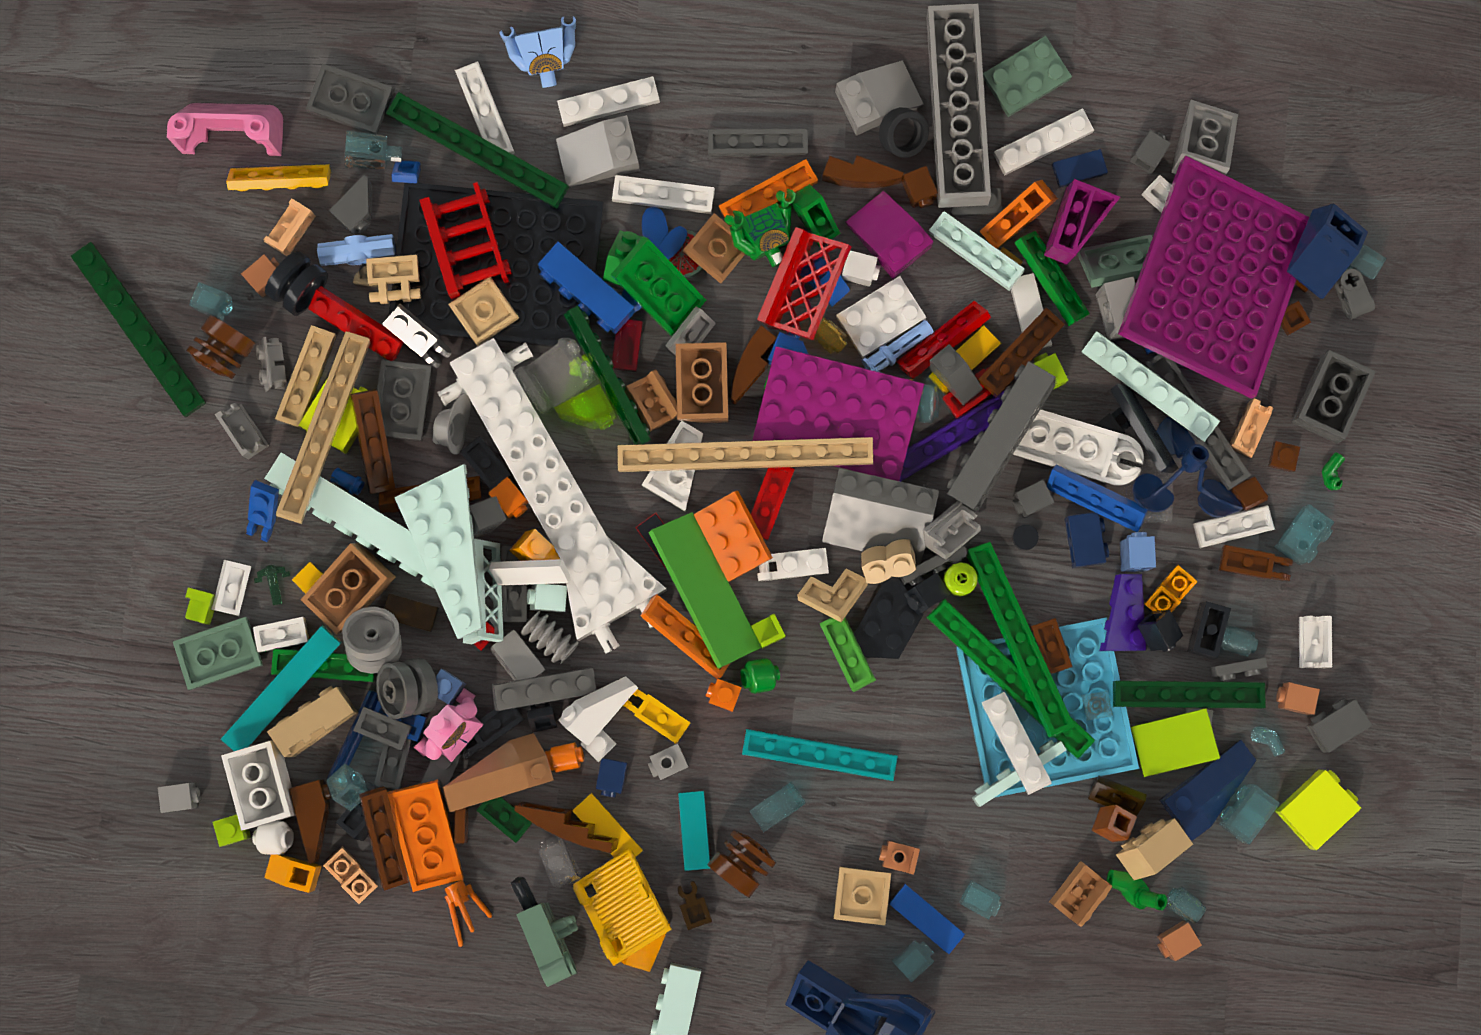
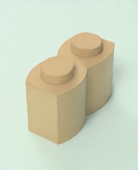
[861,539,916,584]

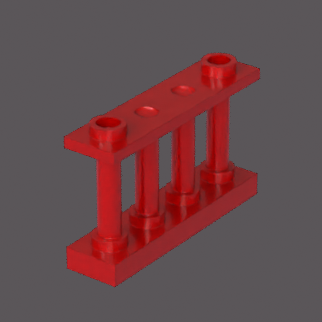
[420,182,511,300]

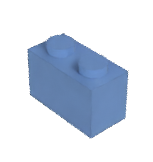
[1120,532,1156,572]

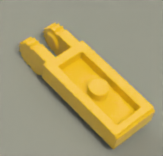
[623,689,690,744]

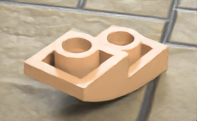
[323,846,378,904]

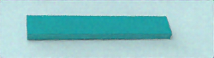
[220,625,342,751]
[742,729,898,781]

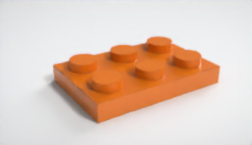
[694,491,773,582]

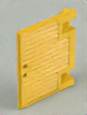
[573,848,672,966]

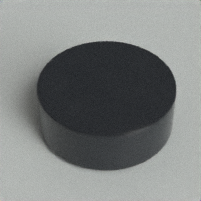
[1012,525,1039,551]

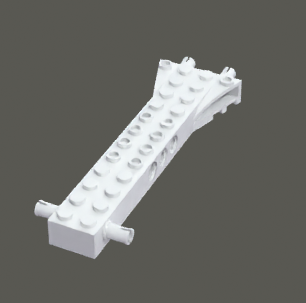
[437,338,667,654]

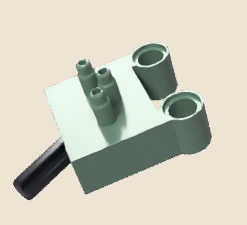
[511,877,578,987]

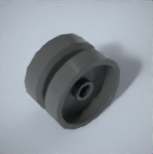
[376,657,438,719]

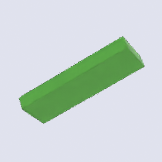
[820,617,876,692]

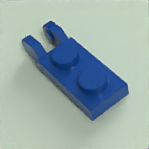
[246,480,279,542]

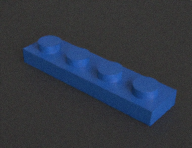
[1047,464,1148,532]

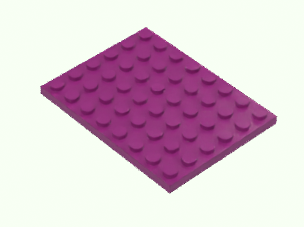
[1118,156,1309,399]

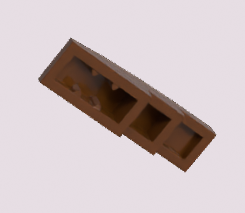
[515,802,619,853]

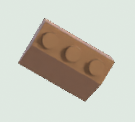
[676,343,728,423]

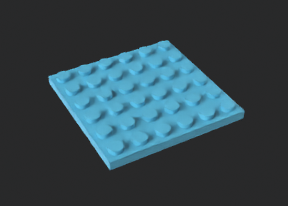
[956,617,1139,797]

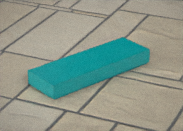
[678,791,710,871]

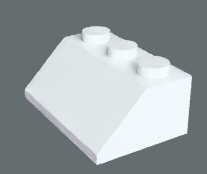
[221,741,296,831]

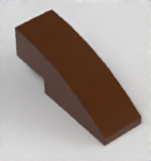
[822,156,904,188]
[731,325,777,405]

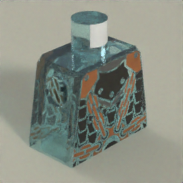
[345,131,402,169]

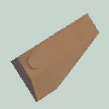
[442,733,554,812]

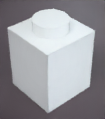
[842,251,881,287]

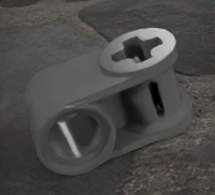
[1334,269,1375,320]

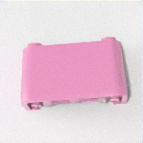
[167,103,283,156]

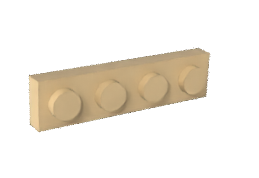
[275,325,337,429]

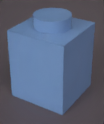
[436,669,466,705]

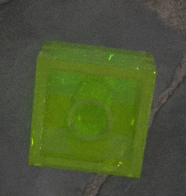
[554,384,616,430]

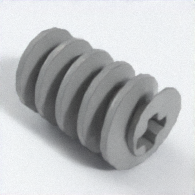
[521,610,579,664]

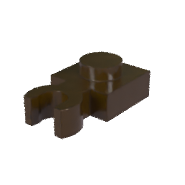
[678,881,712,930]

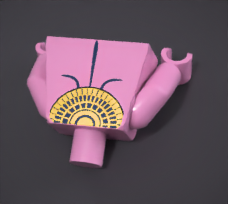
[414,688,484,762]

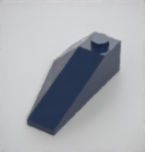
[1159,740,1257,841]

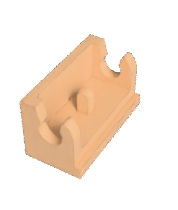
[264,198,316,256]
[1230,398,1273,458]

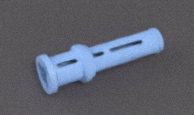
[862,320,934,372]

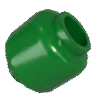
[740,658,780,694]

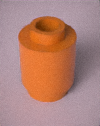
[545,742,584,772]

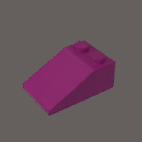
[845,191,934,279]

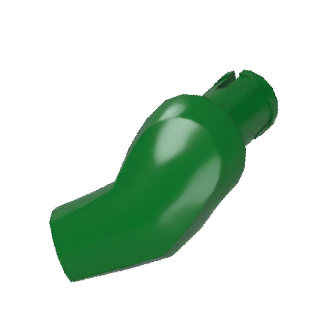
[1106,870,1167,910]

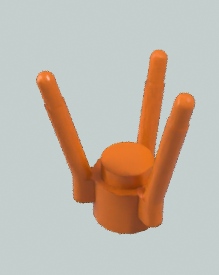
[445,880,492,947]

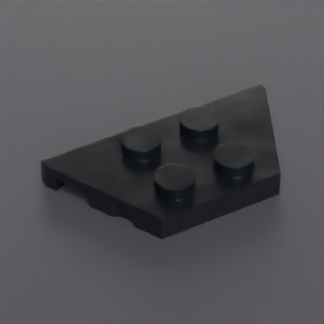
[854,576,924,659]

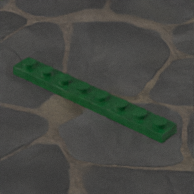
[386,92,569,209]
[71,242,206,417]

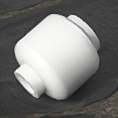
[252,821,294,855]

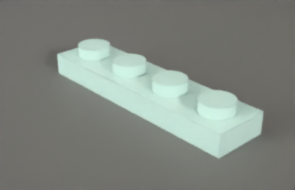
[929,211,1025,291]
[972,740,1066,807]

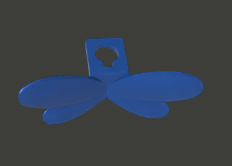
[621,207,687,312]

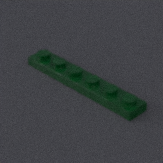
[564,306,651,445]
[1113,681,1266,709]

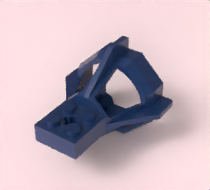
[785,960,935,1035]

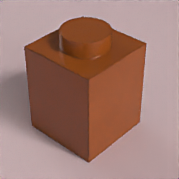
[1092,805,1137,842]

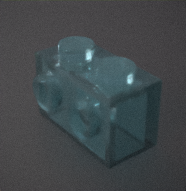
[1274,504,1334,565]

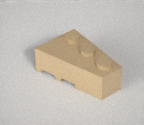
[267,686,358,757]

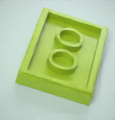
[1131,708,1220,777]

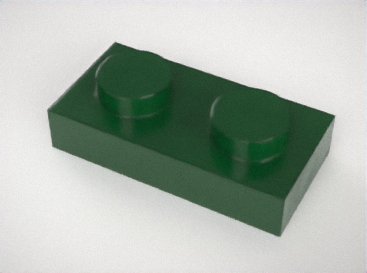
[476,797,533,843]

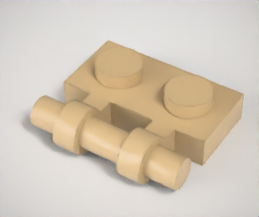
[366,255,421,304]

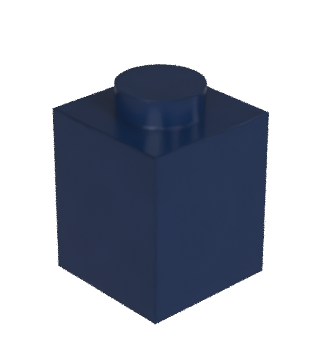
[596,758,628,798]

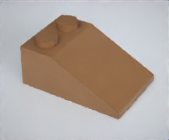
[301,543,396,635]

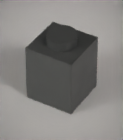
[1130,130,1171,174]
[1012,480,1055,518]

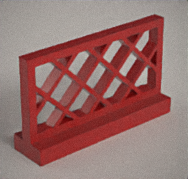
[757,227,852,340]

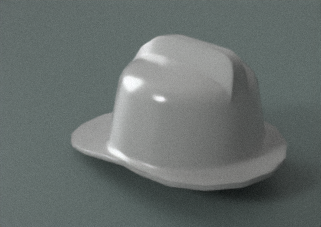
[432,394,471,454]

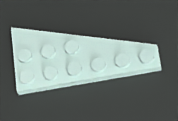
[395,464,483,639]

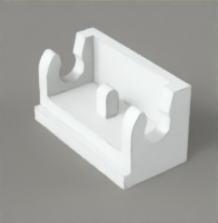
[1299,616,1332,668]

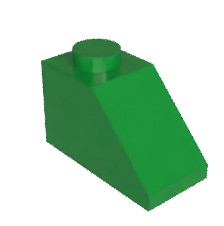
[792,184,840,247]

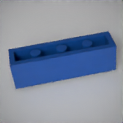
[538,242,635,334]

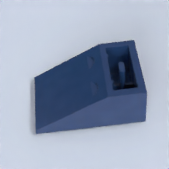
[1287,203,1368,299]

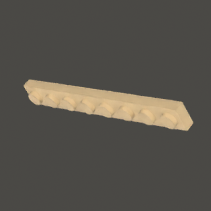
[276,331,370,524]

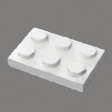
[836,276,927,359]

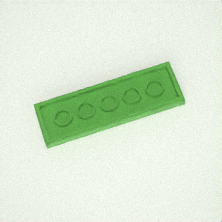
[648,512,762,669]

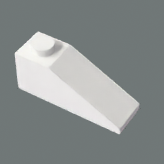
[558,676,638,746]

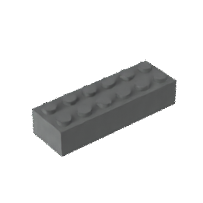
[947,361,1057,512]

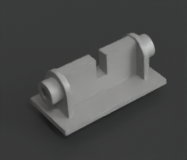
[256,337,287,392]

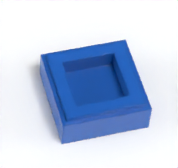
[392,161,421,183]

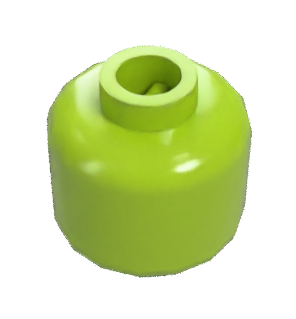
[943,562,978,597]

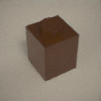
[901,166,938,208]

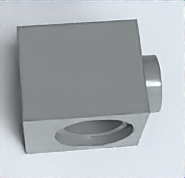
[158,783,201,813]

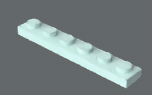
[1082,331,1220,442]

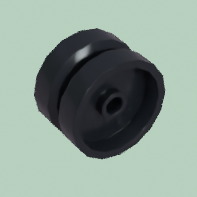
[265,250,328,316]

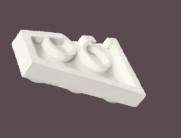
[642,420,703,511]

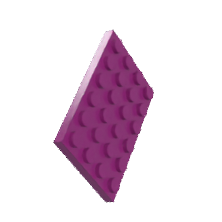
[752,346,924,481]

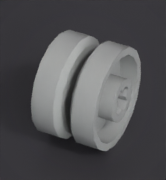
[342,607,402,674]

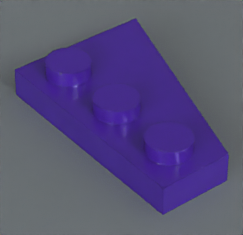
[1099,574,1146,651]

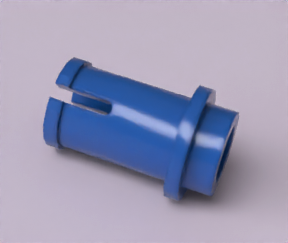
[330,467,365,495]

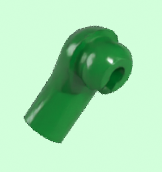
[1322,452,1345,490]

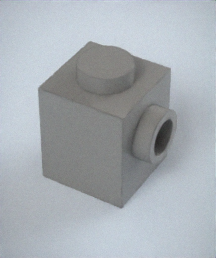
[648,744,689,780]

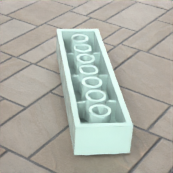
[264,453,435,588]

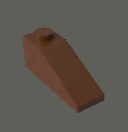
[289,779,332,864]

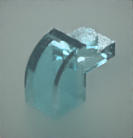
[749,781,806,832]

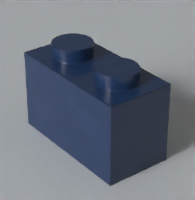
[1064,512,1109,569]

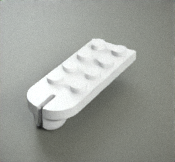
[1013,410,1144,486]

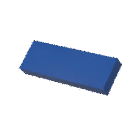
[889,884,965,954]

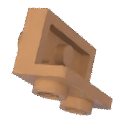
[625,369,677,432]
[1049,861,1112,927]

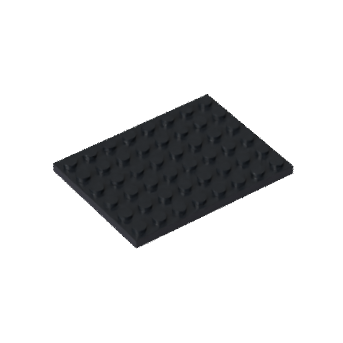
[388,183,604,350]

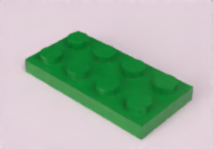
[611,236,707,336]

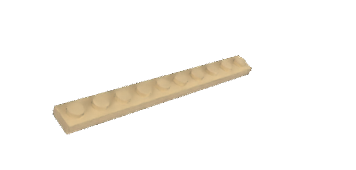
[618,437,873,472]

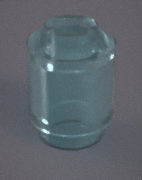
[916,385,940,423]
[1221,625,1258,657]
[1167,886,1206,924]

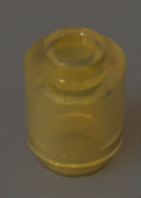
[814,317,848,354]

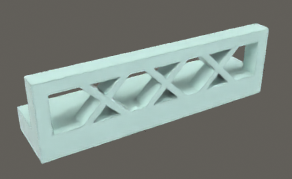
[463,539,503,644]

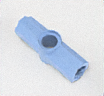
[317,234,396,266]

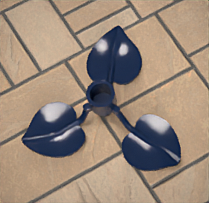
[1133,416,1243,518]

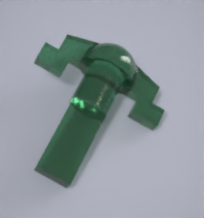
[254,565,290,605]

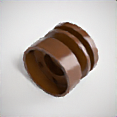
[186,315,256,379]
[707,829,777,898]

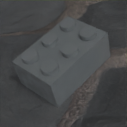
[1291,350,1376,444]

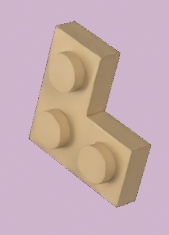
[797,569,868,622]

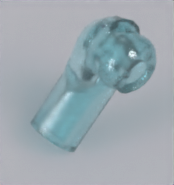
[1251,726,1286,757]

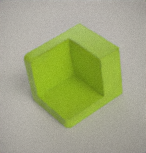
[185,588,215,625]
[751,614,785,649]

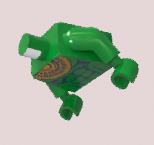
[725,189,796,268]

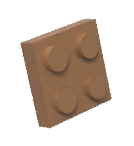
[683,213,745,284]

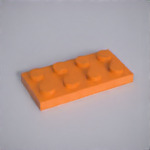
[387,780,464,892]

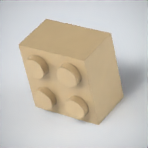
[1116,818,1193,880]

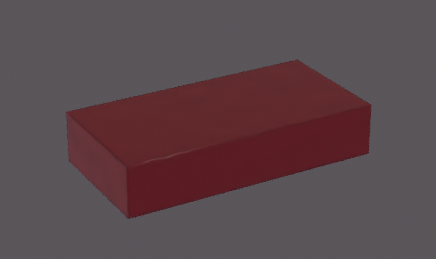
[612,320,643,372]

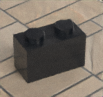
[1187,601,1231,659]

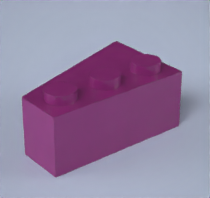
[1044,179,1120,264]

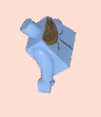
[500,16,576,88]

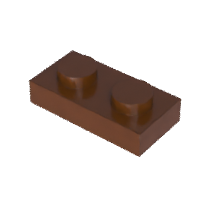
[1030,618,1072,674]

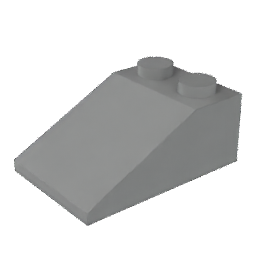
[835,60,924,136]
[1171,100,1238,175]
[556,115,640,187]

